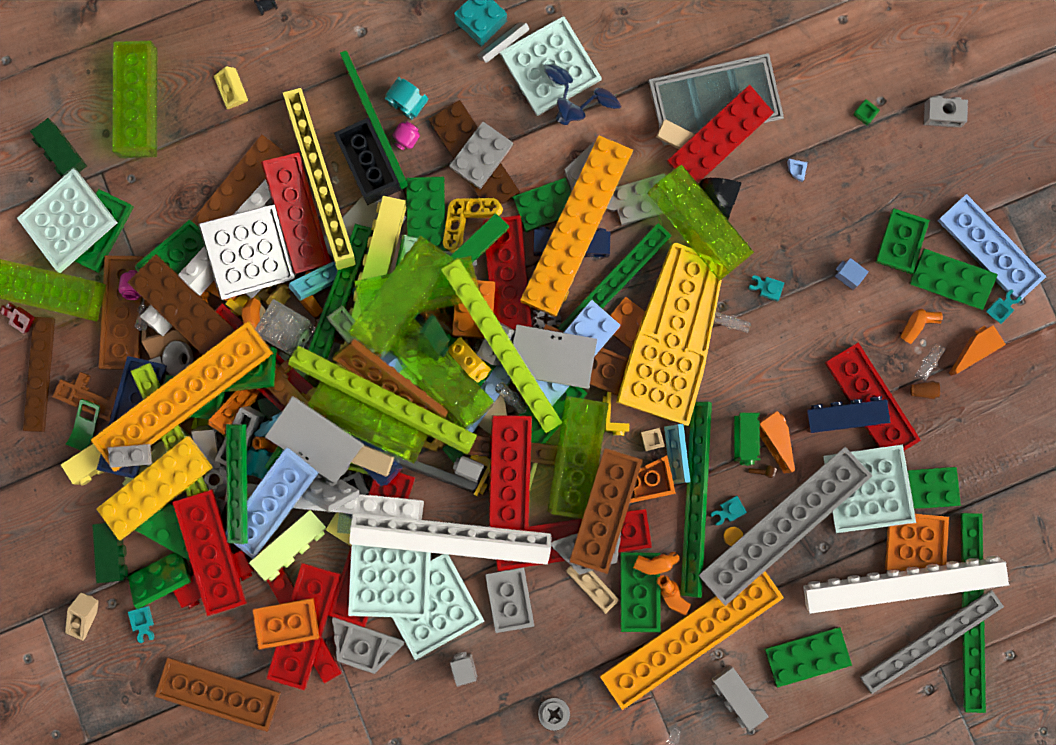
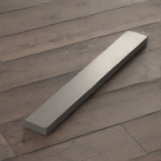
[859,590,1004,694]

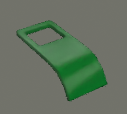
[66,399,100,451]

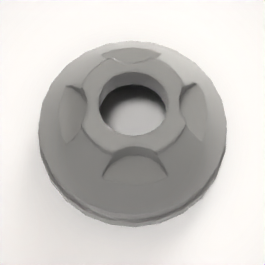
[162,341,194,376]
[202,465,227,498]

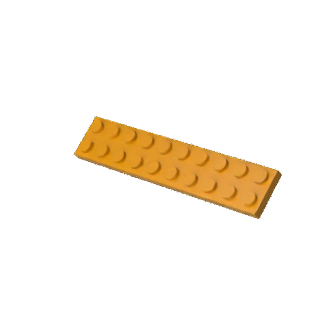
[521,135,633,317]
[91,322,273,472]
[600,571,784,710]

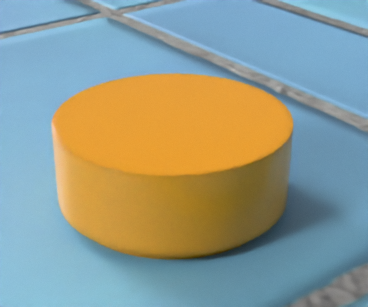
[723,527,743,546]

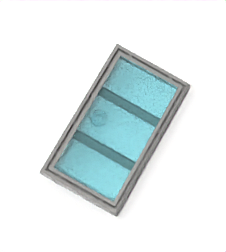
[649,53,784,145]

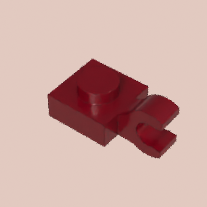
[0,302,35,334]

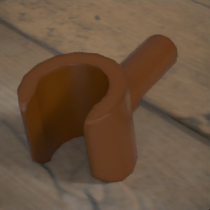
[749,465,777,478]

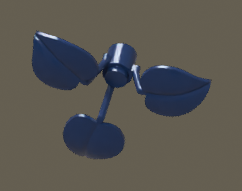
[542,64,622,125]

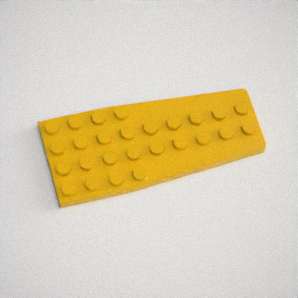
[616,243,725,426]

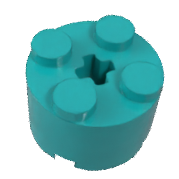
[385,76,429,120]
[247,446,273,479]

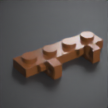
[267,359,321,415]
[53,372,119,422]

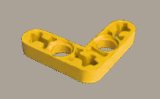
[443,198,503,253]

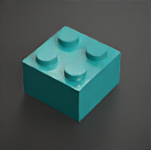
[454,0,507,47]

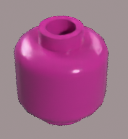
[392,121,420,150]
[118,270,142,300]

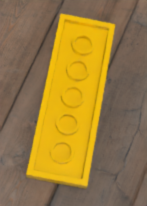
[97,436,213,540]

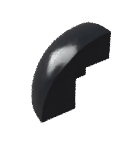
[698,177,742,227]

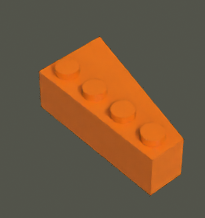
[630,455,676,503]

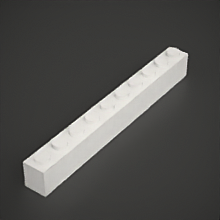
[140,179,273,336]
[225,484,424,520]
[350,513,551,564]
[803,556,1009,613]

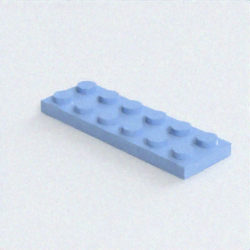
[937,194,1047,301]
[516,300,621,406]
[225,447,319,559]

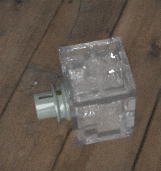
[255,299,316,356]

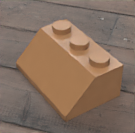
[142,320,193,359]

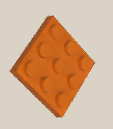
[885,514,949,571]

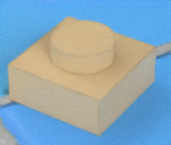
[641,428,665,452]

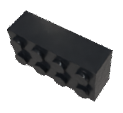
[334,118,401,206]

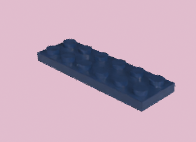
[97,356,167,479]

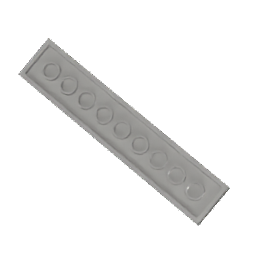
[699,447,873,606]

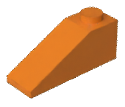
[949,325,1006,376]
[760,411,795,474]

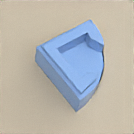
[787,159,807,182]

